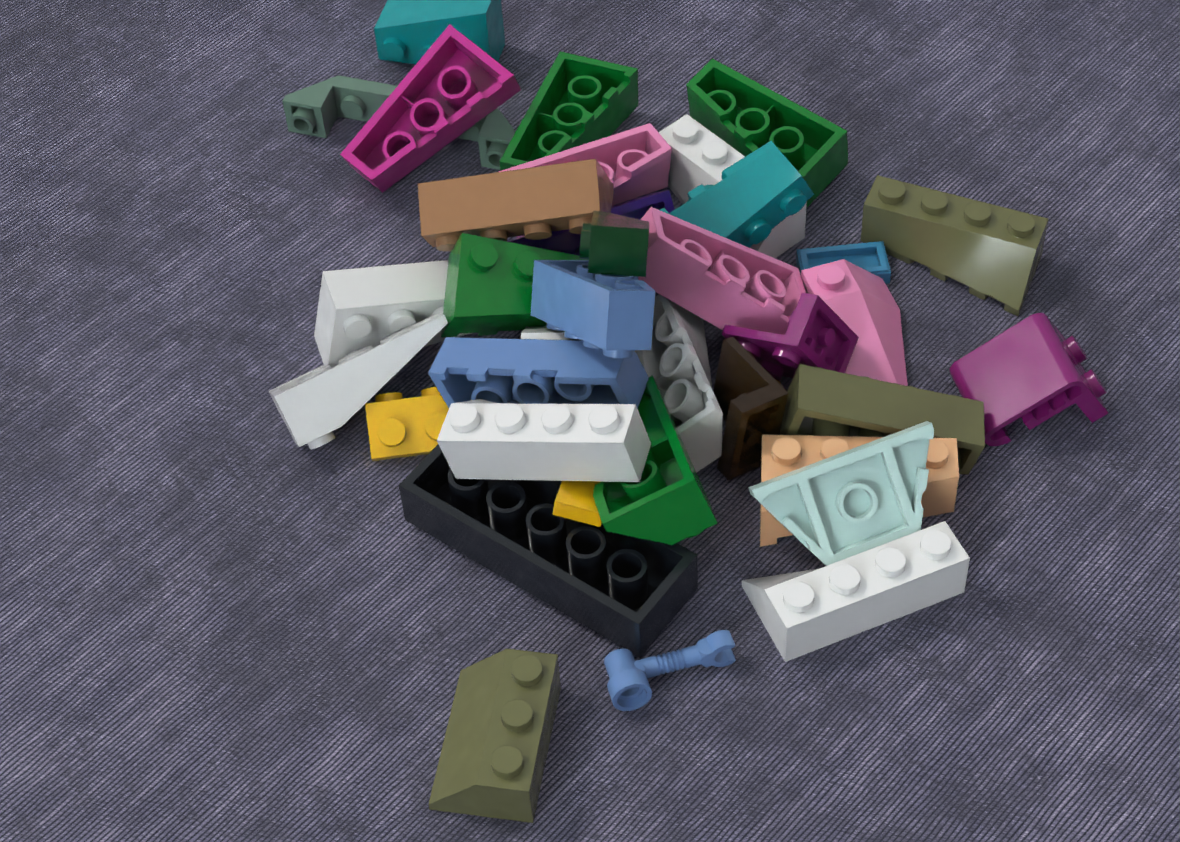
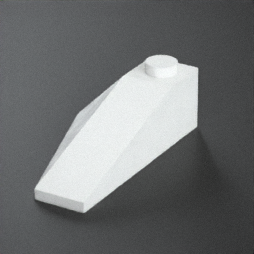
[269,314,448,450]

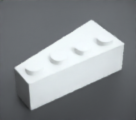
[314,260,472,368]

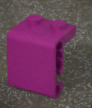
[949,313,1108,446]

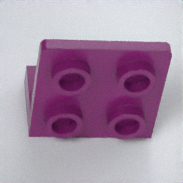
[721,293,859,381]

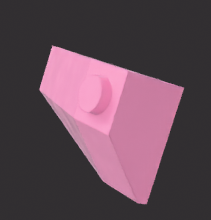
[801,259,908,386]

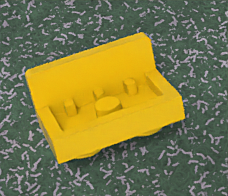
[365,387,449,461]

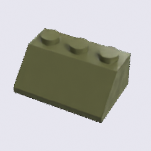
[428,648,561,823]

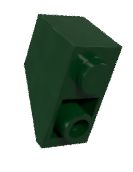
[579,211,649,277]

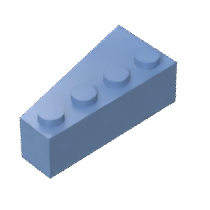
[531,260,655,358]
[428,337,649,409]

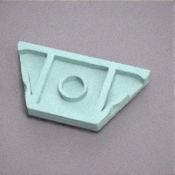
[748,421,934,566]

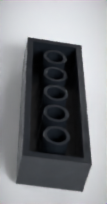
[399,444,698,658]

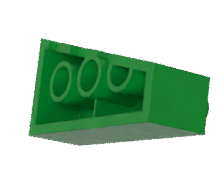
[499,51,638,171]
[686,58,848,208]
[441,233,589,338]

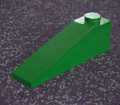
[593,375,718,545]

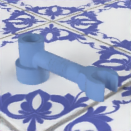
[604,630,736,711]

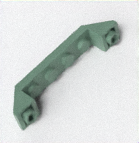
[282,75,516,170]

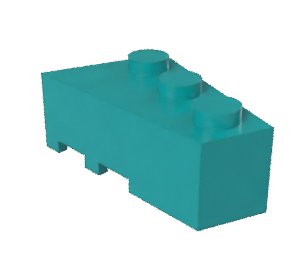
[374,0,505,64]

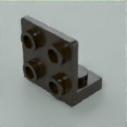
[713,337,789,480]

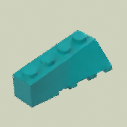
[660,141,814,248]

